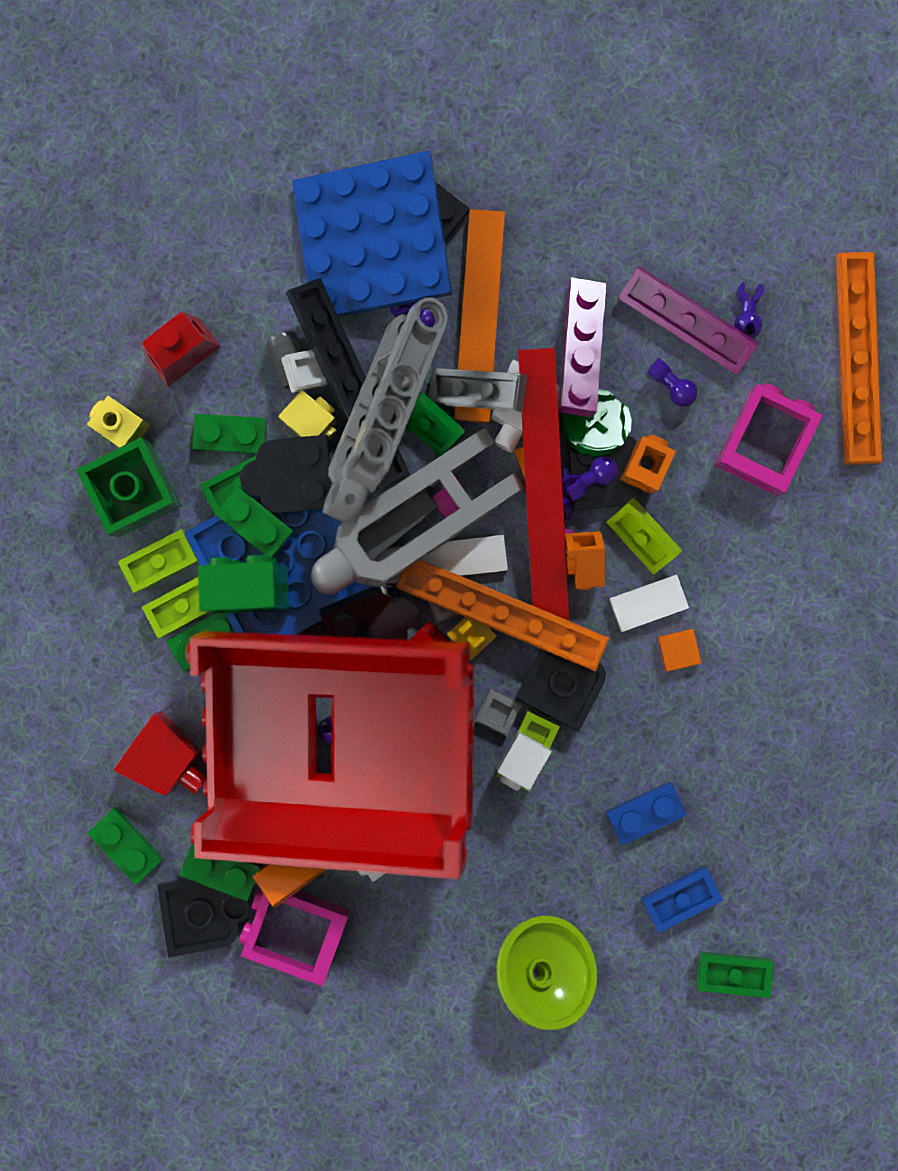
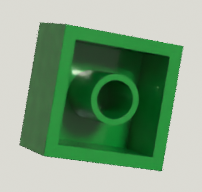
[76,437,182,538]
[198,555,289,614]

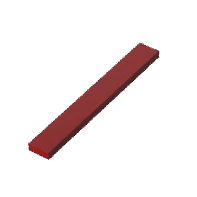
[518,348,569,621]

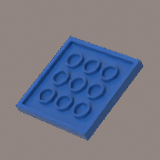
[292,150,453,317]
[184,496,373,635]

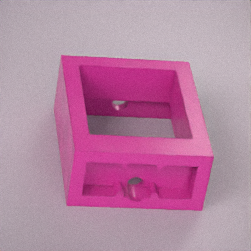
[714,383,823,496]
[239,888,350,986]

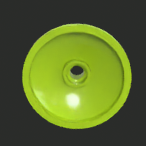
[497,916,597,1030]

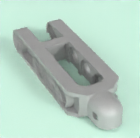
[323,298,448,522]
[311,428,526,594]

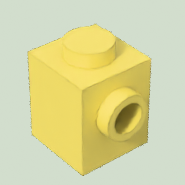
[278,390,337,441]
[87,396,151,448]

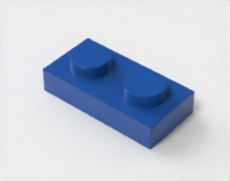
[606,781,687,845]
[641,866,723,933]

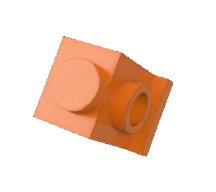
[619,435,676,494]
[565,531,605,590]

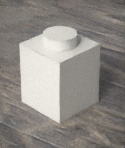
[496,730,551,791]

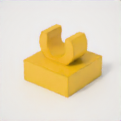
[447,617,497,660]

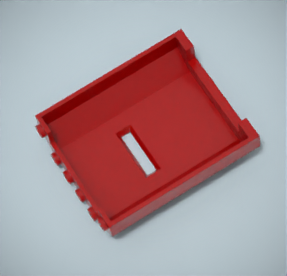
[186,631,475,879]

